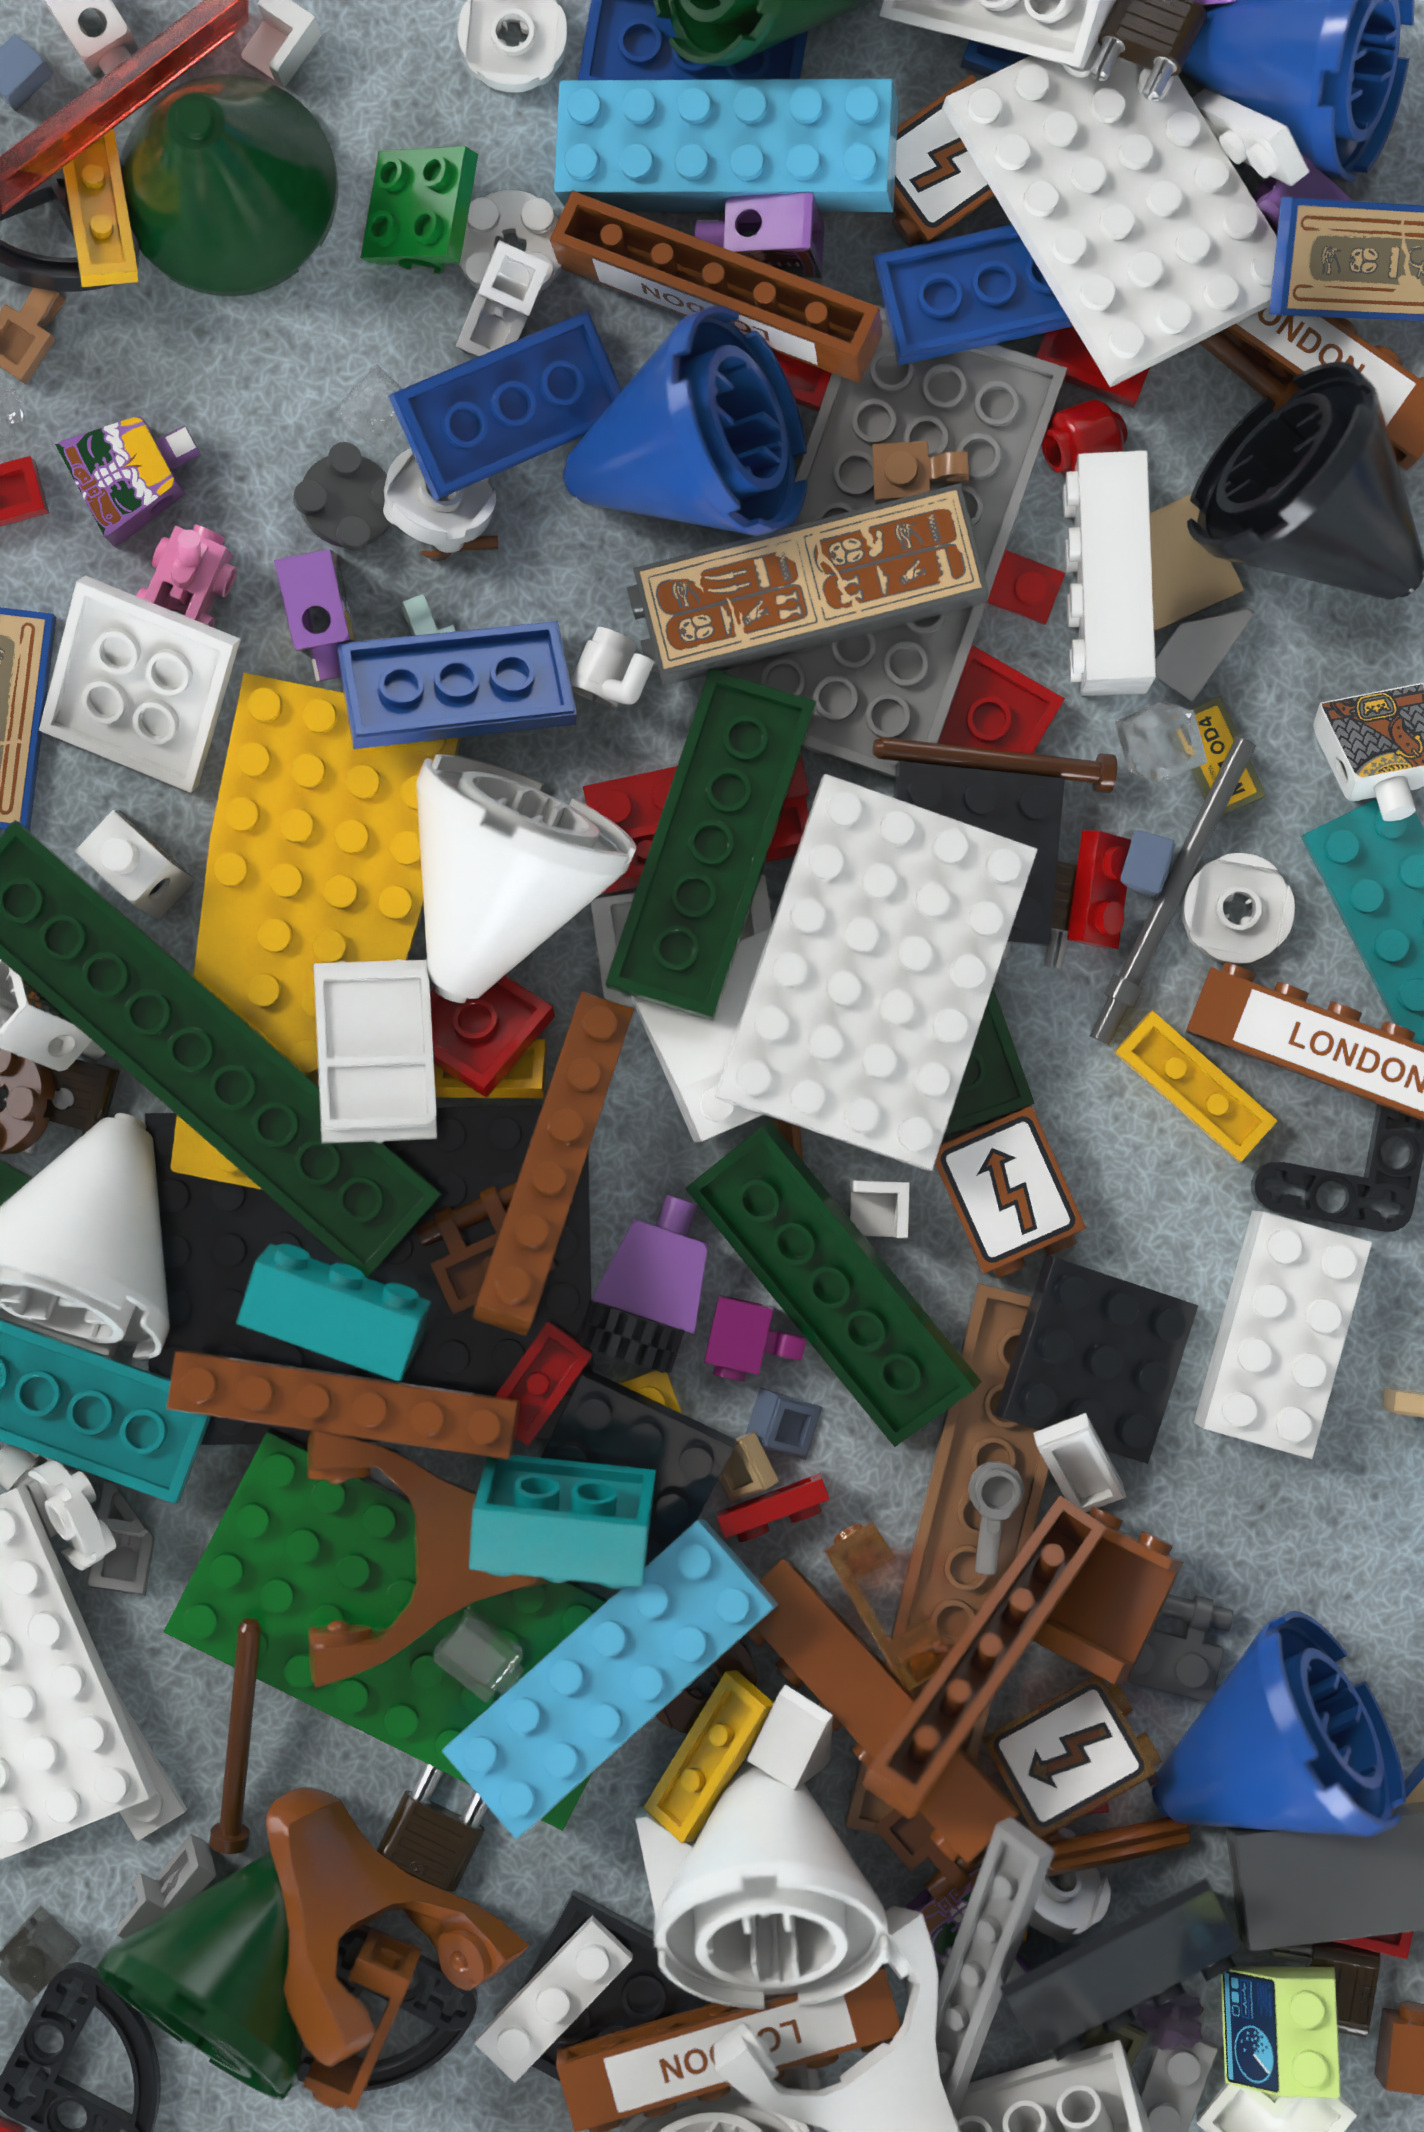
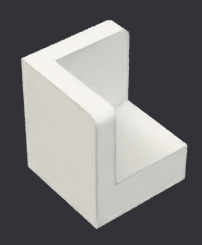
[241,0,322,89]
[849,1180,910,1239]

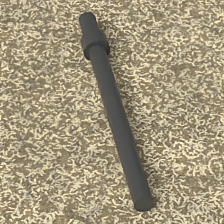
[1090,736,1256,1045]

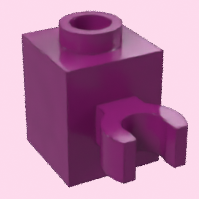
[704,1295,807,1382]

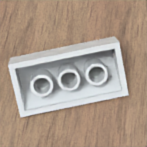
[955,2040,1151,2132]

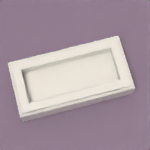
[1034,1413,1127,1512]

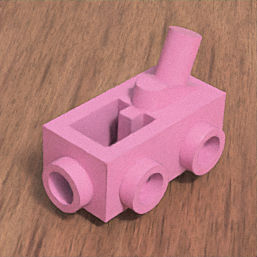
[136,525,237,628]

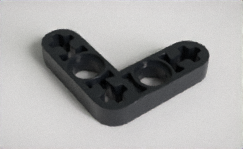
[1251,1104,1424,1232]

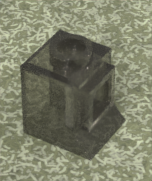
[0,1906,82,2004]

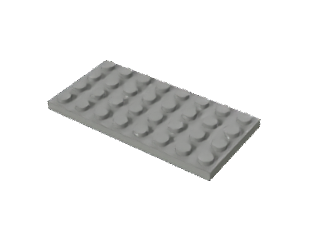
[727,305,1068,779]

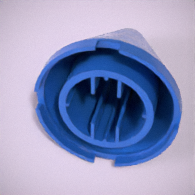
[1181,0,1415,182]
[563,306,808,535]
[1152,1611,1406,1836]

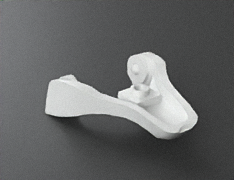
[713,1906,962,2132]

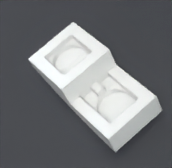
[455,240,550,357]

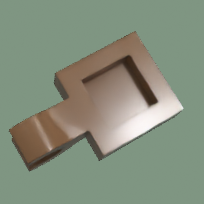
[0,287,66,385]
[872,441,969,505]

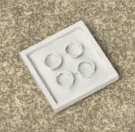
[39,575,240,793]

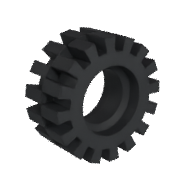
[576,1298,685,1373]

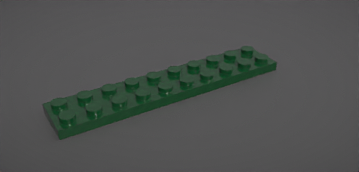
[0,820,442,1279]

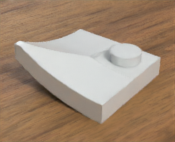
[1197,2083,1357,2132]

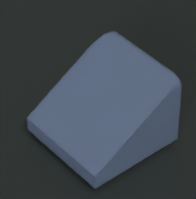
[0,33,54,112]
[1121,830,1176,898]
[745,1387,822,1460]

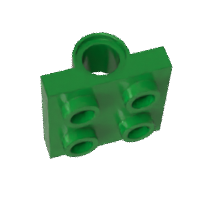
[360,146,479,274]

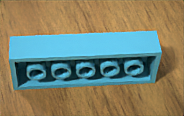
[554,79,899,212]
[442,1519,779,1840]

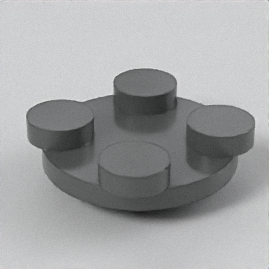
[293,442,391,551]

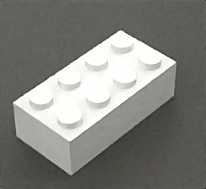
[1063,451,1156,696]
[1194,1210,1372,1459]

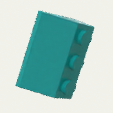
[237,1244,431,1382]
[469,1455,656,1589]

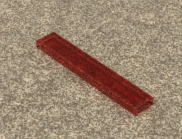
[0,0,249,214]

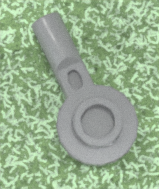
[968,1461,1024,1575]

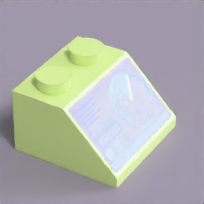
[1221,1966,1340,2098]

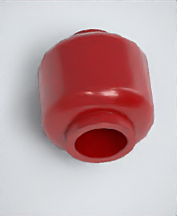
[1042,399,1128,477]

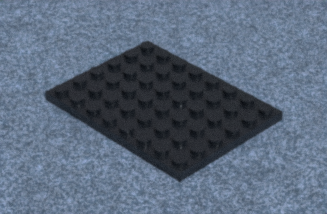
[145,1106,593,1445]

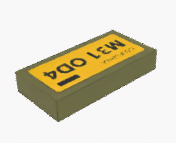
[1168,696,1266,816]

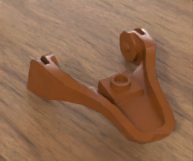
[307,1430,551,1687]
[265,1787,530,2066]

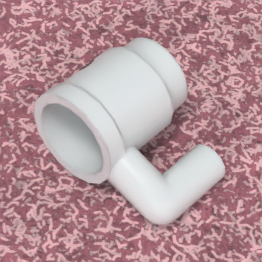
[570,627,654,709]

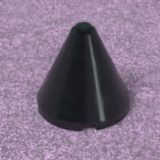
[1187,362,1424,600]

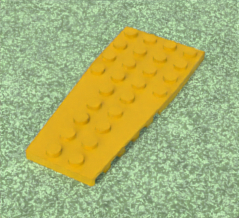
[171,673,461,1190]

